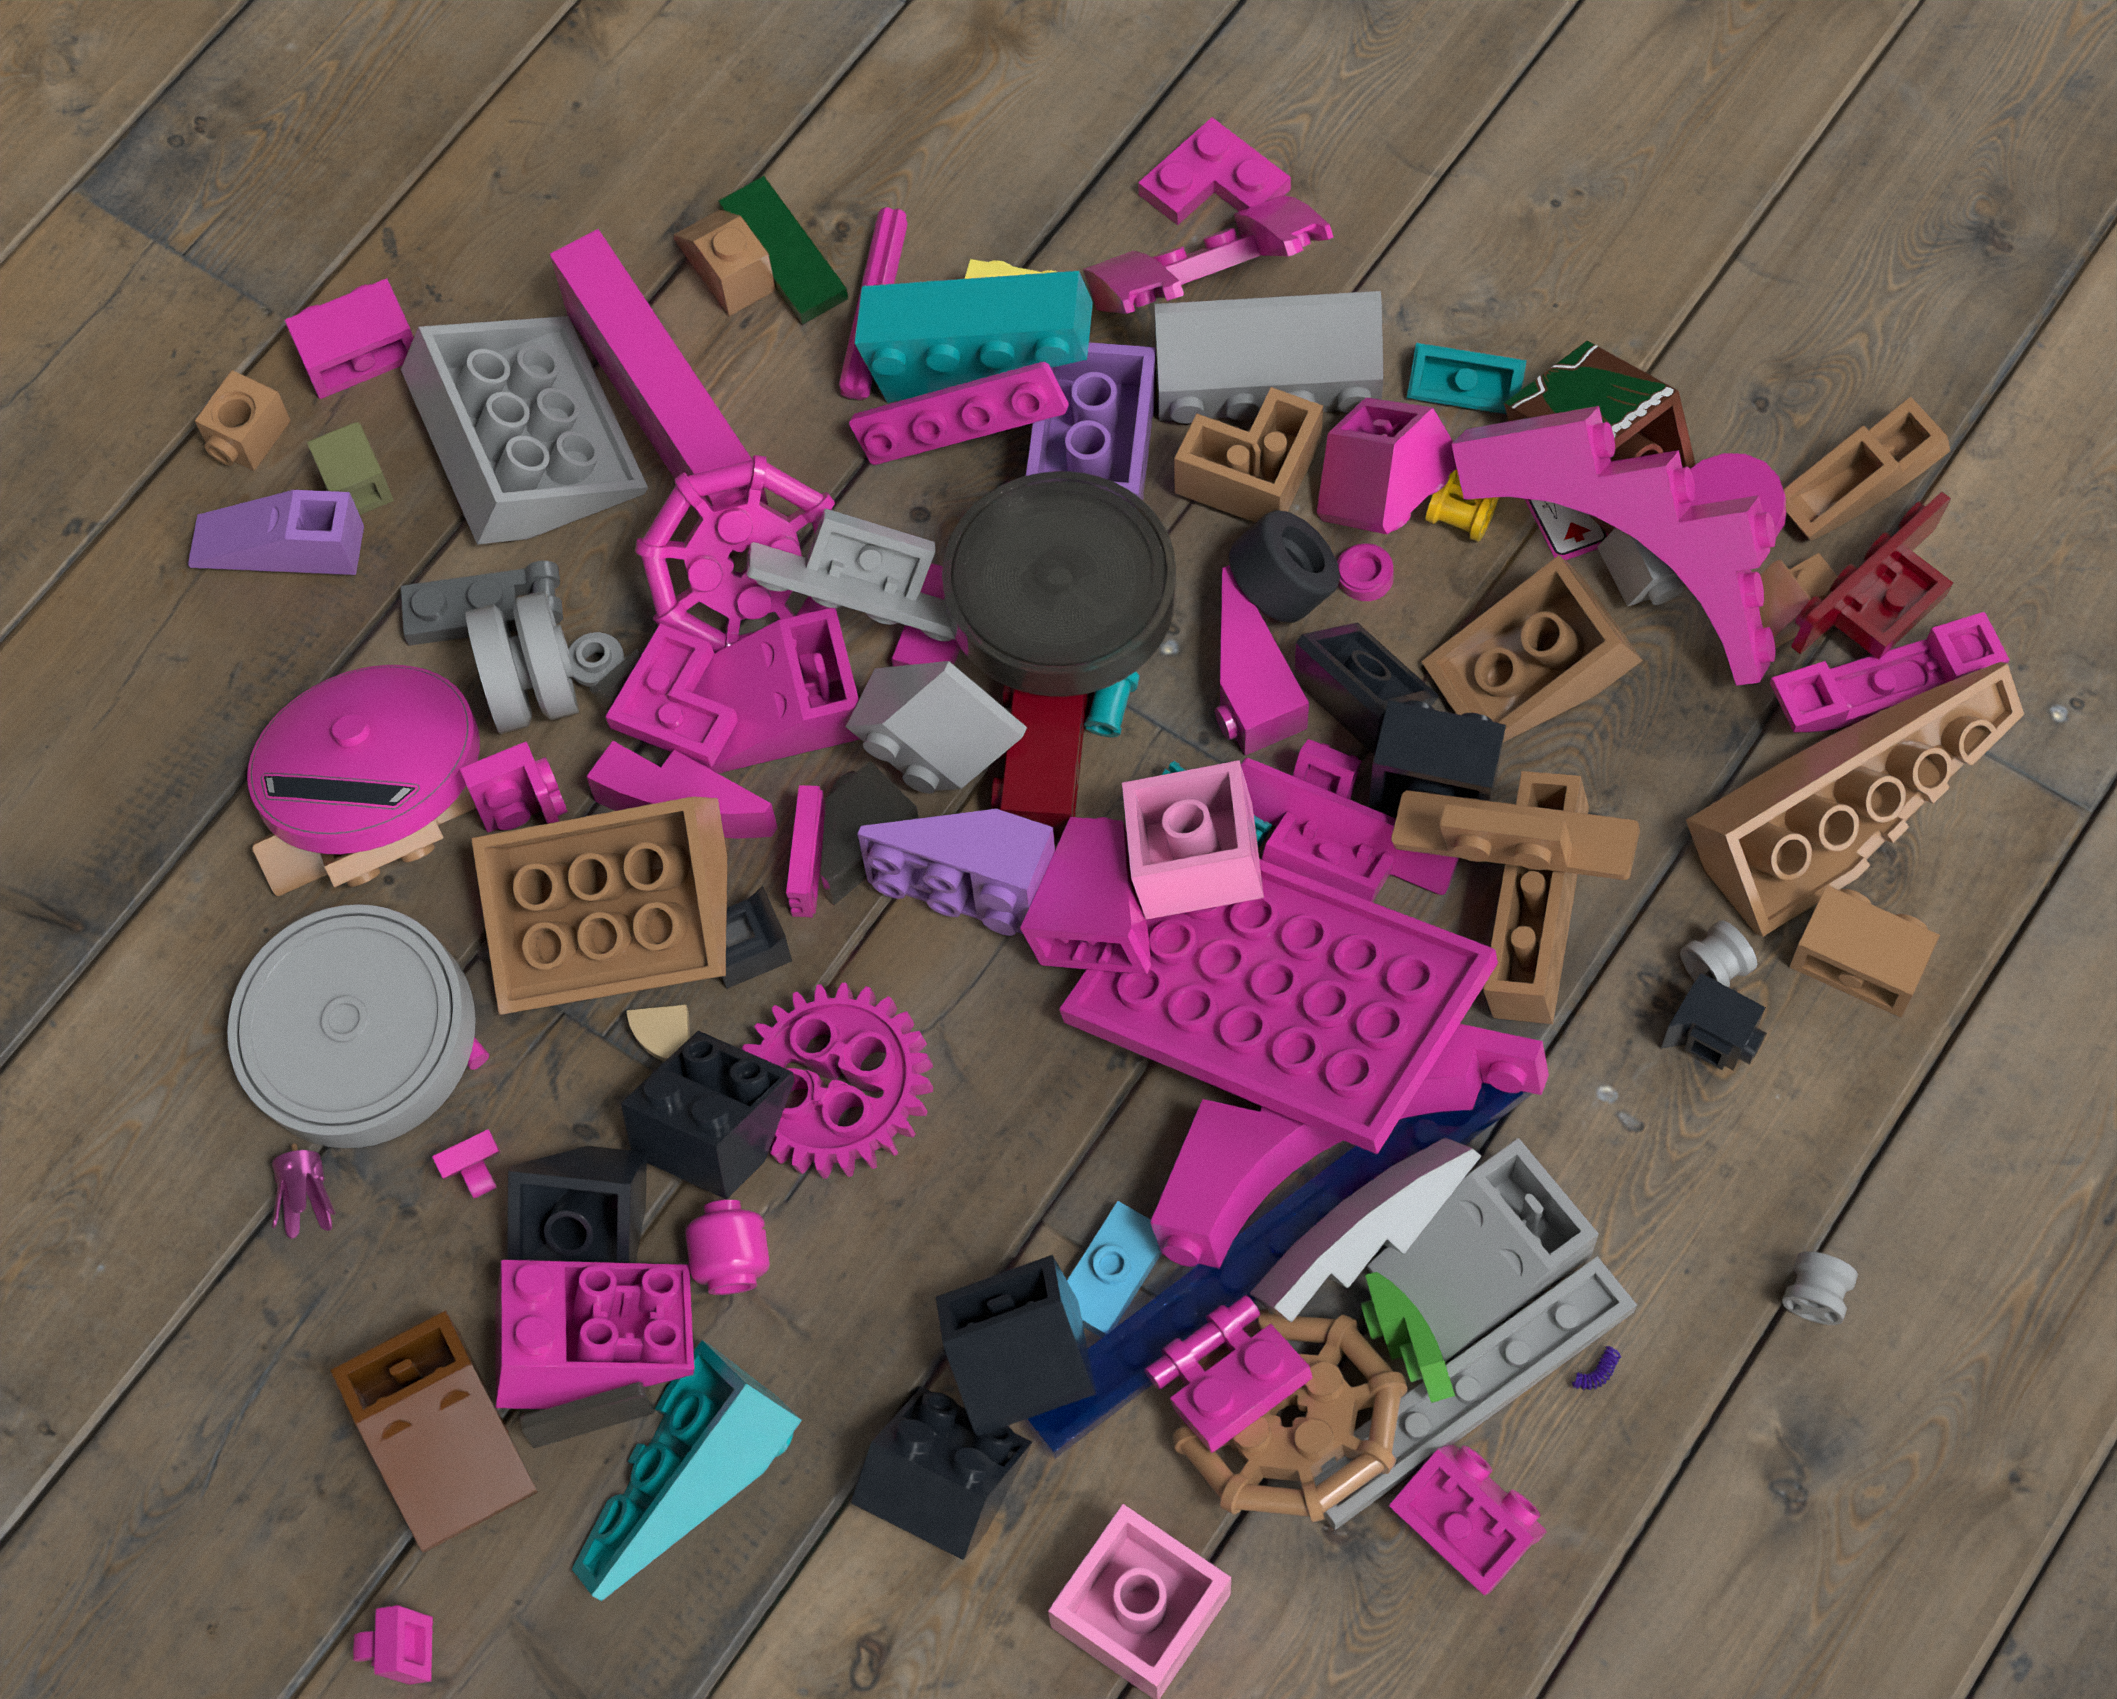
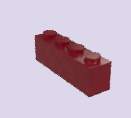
[991,601,1094,838]

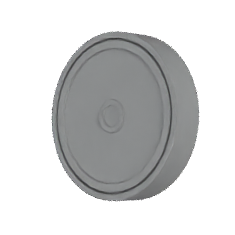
[227,904,476,1148]

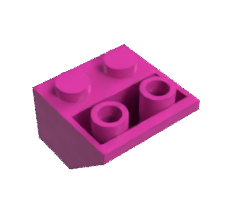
[1317,397,1457,535]

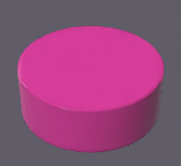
[1337,543,1394,601]

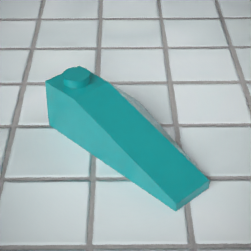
[572,1340,802,1601]

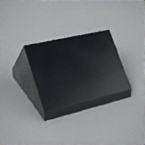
[1294,622,1439,755]

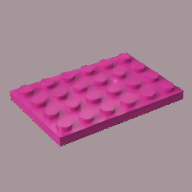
[1059,859,1498,1154]

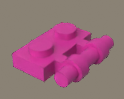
[1145,1295,1313,1453]

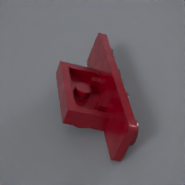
[1791,492,1954,660]

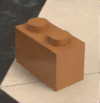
[1789,885,1940,1018]

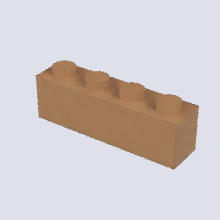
[1483,771,1589,1024]

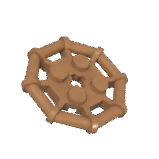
[1172,1309,1407,1523]

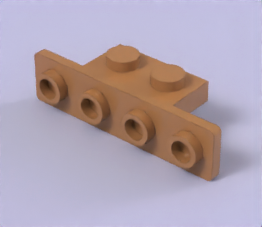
[252,785,476,896]
[1391,791,1640,880]

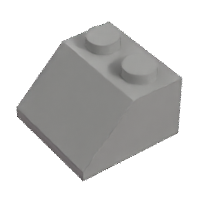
[846,661,1027,794]

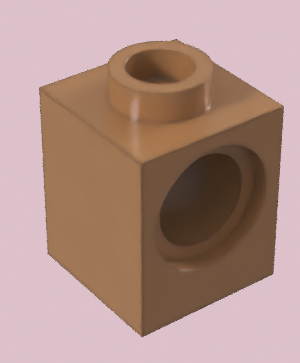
[195,370,291,471]

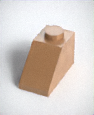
[674,209,776,316]

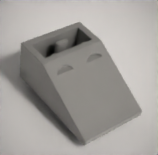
[1367,1138,1599,1365]

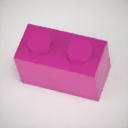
[285,278,414,399]

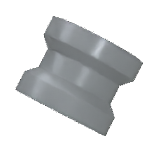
[1680,920,1758,987]
[1782,1251,1858,1325]

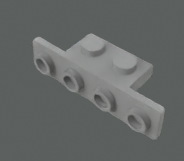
[746,508,972,642]

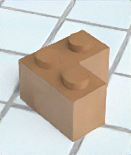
[1174,387,1323,523]

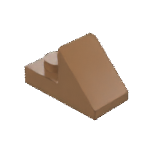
[1759,553,1838,648]

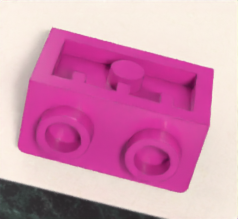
[460,741,568,833]
[1389,1444,1547,1596]

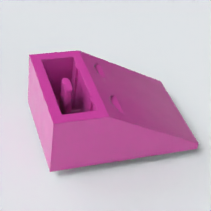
[693,608,860,774]
[495,1260,694,1409]

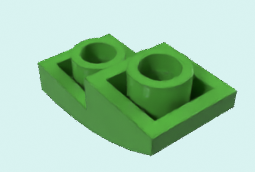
[1361,1272,1455,1403]

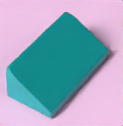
[1407,343,1527,414]

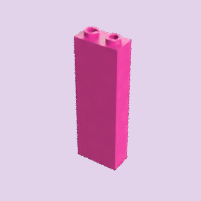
[550,229,768,553]

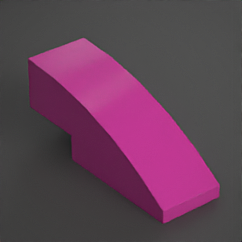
[586,741,778,839]

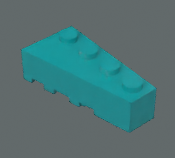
[855,271,1093,403]

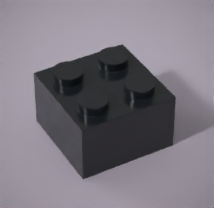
[1369,700,1506,819]

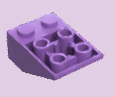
[858,809,1055,936]

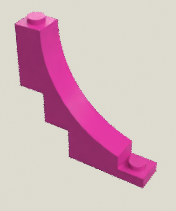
[1150,1024,1549,1268]

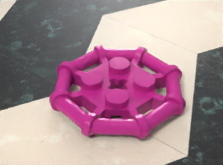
[635,455,835,653]

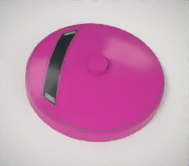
[247,665,480,854]

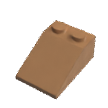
[1421,555,1643,742]

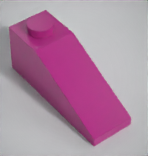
[1215,565,1309,756]

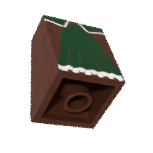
[1504,341,1696,535]

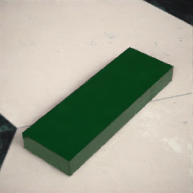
[718,176,849,325]

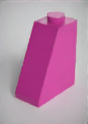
[1020,817,1151,975]

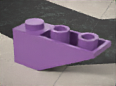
[188,490,364,575]

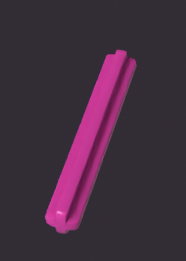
[839,207,908,401]

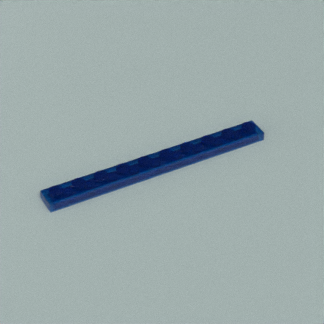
[1024,1083,1533,1459]

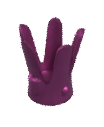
[272,1143,336,1239]

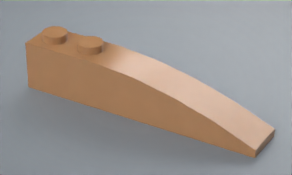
[1686,662,2024,937]

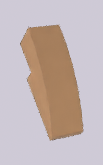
[1783,397,1950,542]

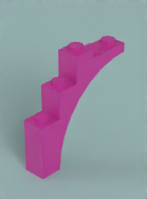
[1451,406,1776,686]

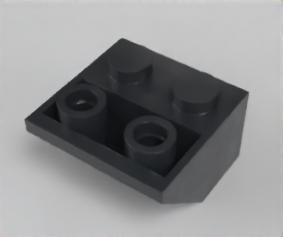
[621,1030,795,1200]
[936,1254,1096,1436]
[851,1387,1032,1560]

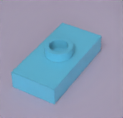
[1067,1201,1161,1341]

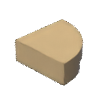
[627,1005,690,1063]

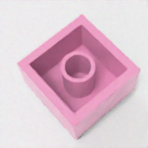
[1122,760,1264,920]
[1048,1504,1231,1699]

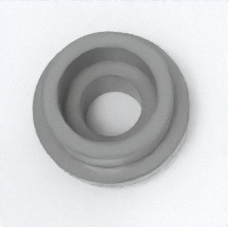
[569,632,625,688]

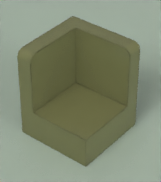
[307,422,394,515]

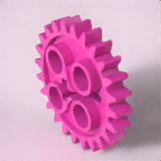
[742,983,933,1179]

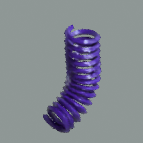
[1572,1346,1621,1391]

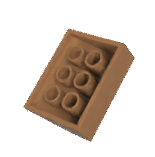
[471,797,727,1015]

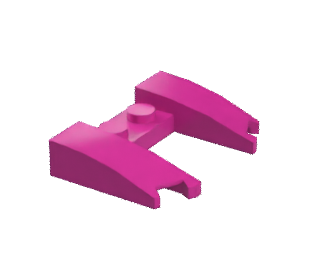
[1083,195,1333,314]

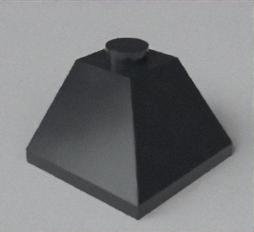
[508,1146,647,1263]

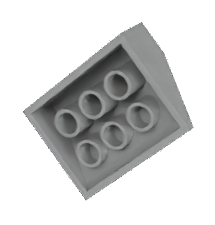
[401,316,648,544]

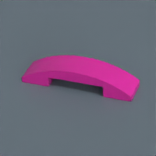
[1770,612,2010,732]

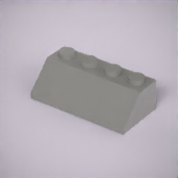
[1155,291,1384,424]

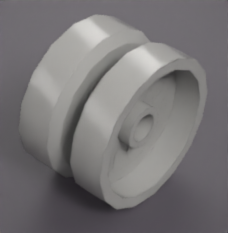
[465,590,579,734]

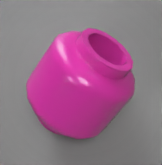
[685,1200,770,1295]

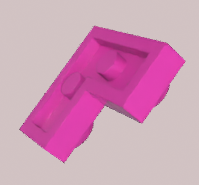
[1138,117,1291,225]
[606,623,739,768]

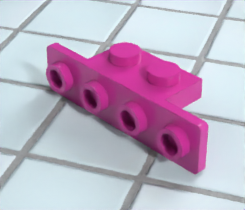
[849,362,1069,465]
[1241,758,1459,902]

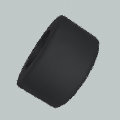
[1229,510,1340,623]

